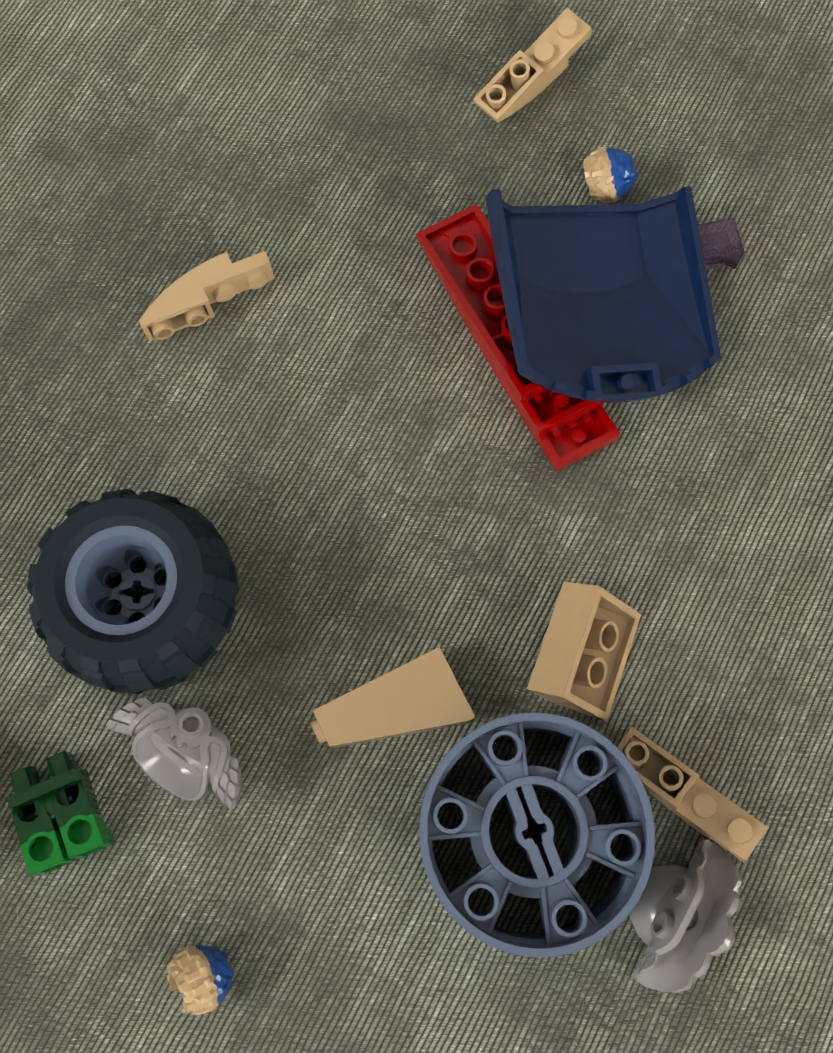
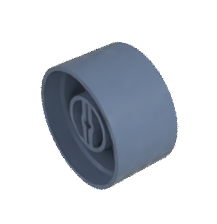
[419,712,655,957]

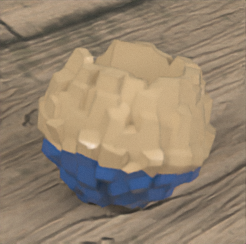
[583,146,638,203]
[166,945,234,1015]

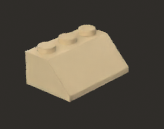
[527,581,641,722]

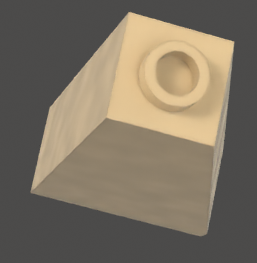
[311,647,475,749]

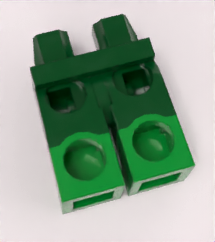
[6,751,115,876]

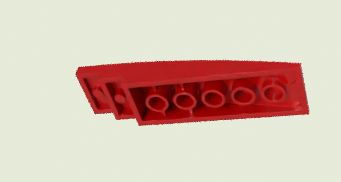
[416,204,620,472]

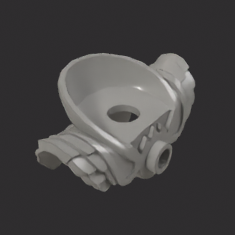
[106,698,242,811]
[629,838,742,993]

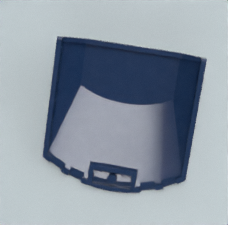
[485,187,721,403]

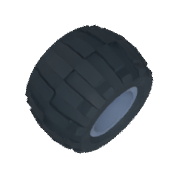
[27,489,239,694]

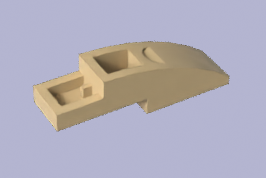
[473,8,592,123]
[139,251,274,342]
[617,727,768,863]

